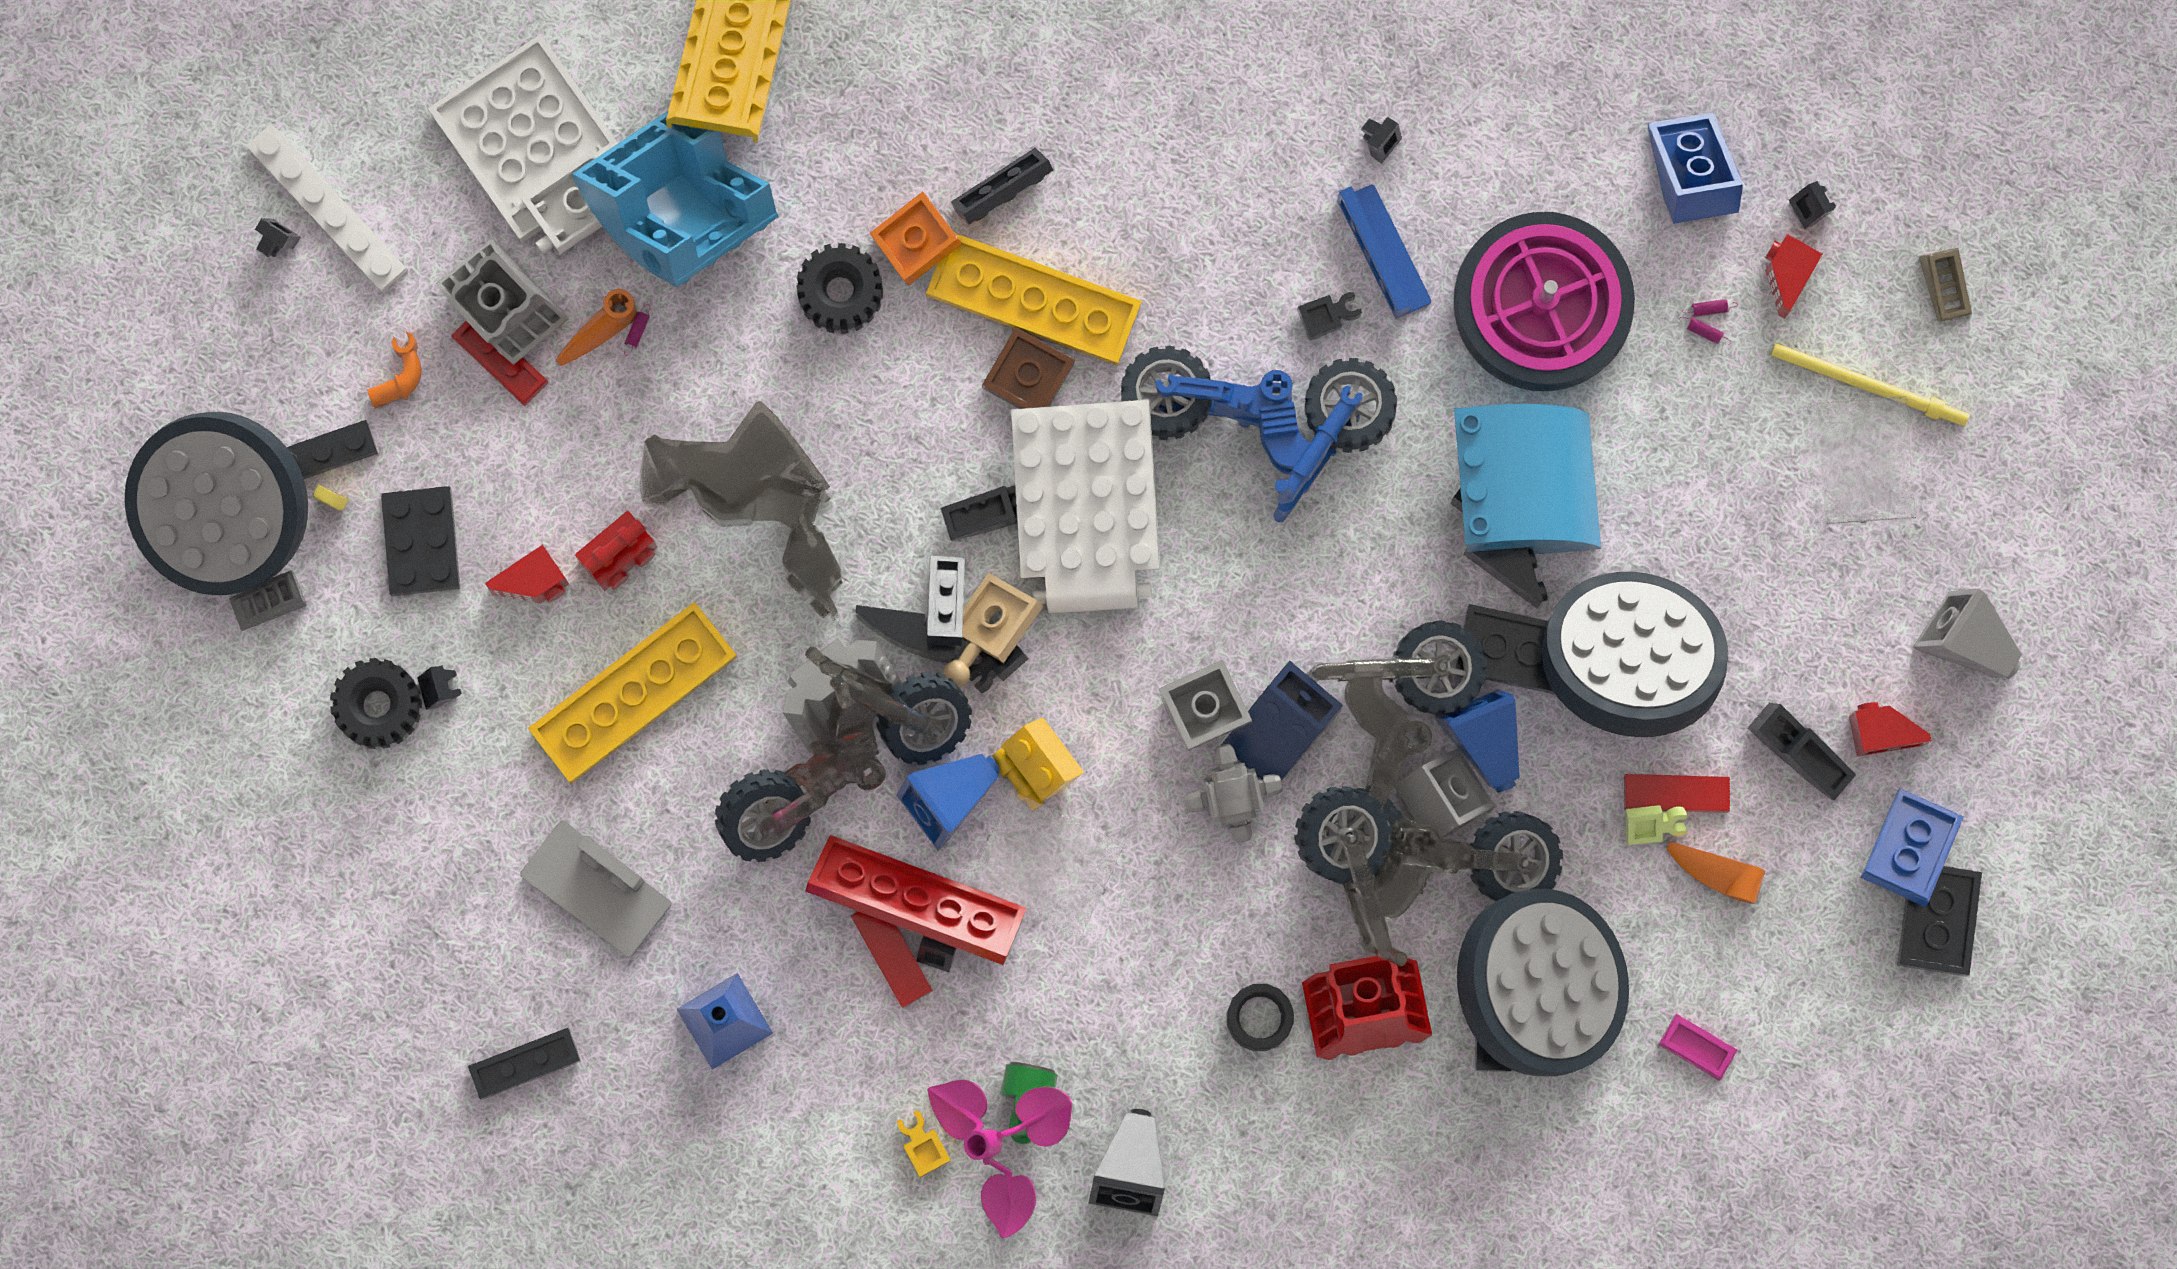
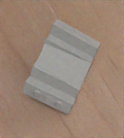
[436,238,569,365]
[783,638,902,755]

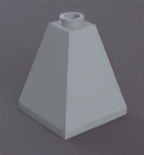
[1913,588,2022,679]

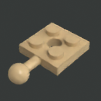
[942,573,1043,688]

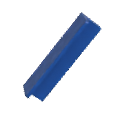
[1337,184,1431,319]

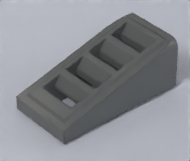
[229,570,307,631]

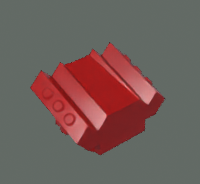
[1302,953,1432,1060]

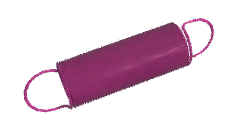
[1682,299,1738,317]
[624,304,650,356]
[1679,317,1731,345]

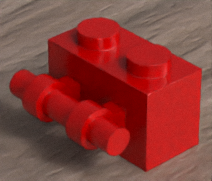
[574,510,657,592]

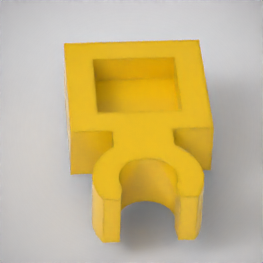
[897,1110,951,1178]

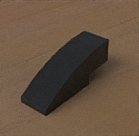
[855,605,957,663]
[1748,702,1856,800]

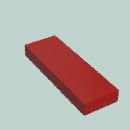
[451,321,549,407]
[1624,774,1730,813]
[851,911,933,1008]

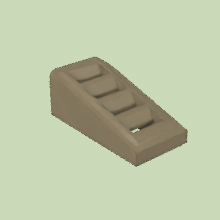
[1919,248,1972,322]

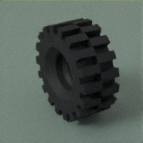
[796,243,883,334]
[330,658,422,749]

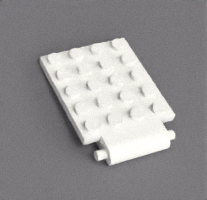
[428,34,618,255]
[1011,400,1160,614]

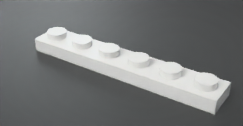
[246,123,408,293]

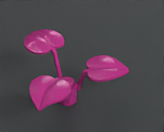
[927,1080,1072,1238]

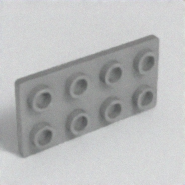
[520,820,672,958]

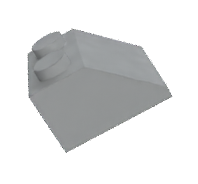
[1159,660,1252,751]
[1394,748,1495,844]

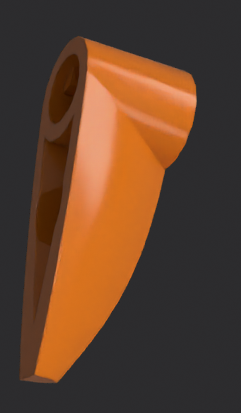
[555,289,637,366]
[1667,841,1766,904]

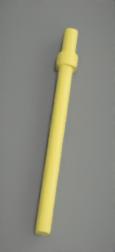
[1771,343,1969,427]

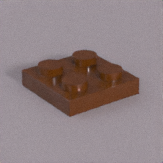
[982,327,1075,409]

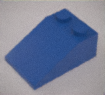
[1648,113,1743,224]

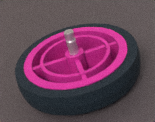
[1454,212,1635,392]

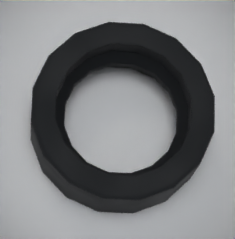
[1227,984,1294,1051]

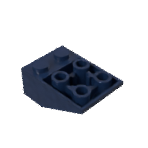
[1221,661,1343,781]

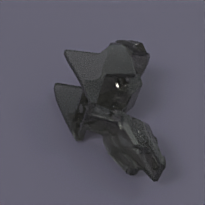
[639,401,843,621]

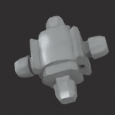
[1184,744,1283,843]

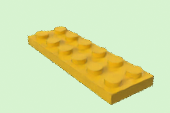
[926,233,1142,366]
[528,601,738,784]

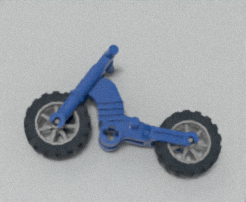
[1121,346,1397,522]

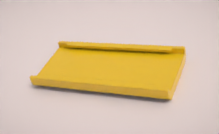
[666,0,791,143]

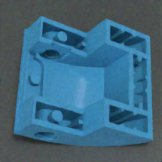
[572,110,779,287]
[1454,404,1601,554]

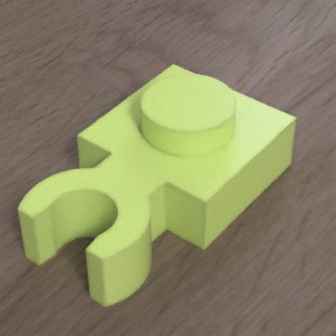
[1625,805,1687,845]

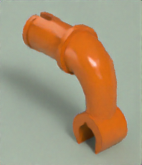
[367,331,422,409]

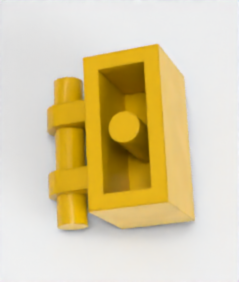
[992,717,1084,811]

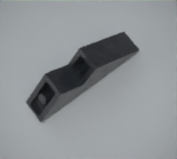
[1450,487,1548,609]

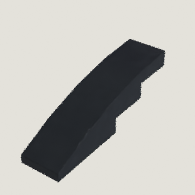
[940,485,1018,541]

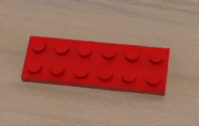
[805,835,1026,965]

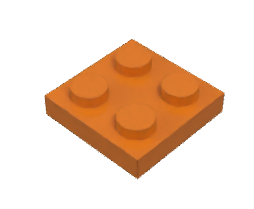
[870,191,962,286]

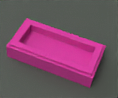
[1658,1014,1738,1081]

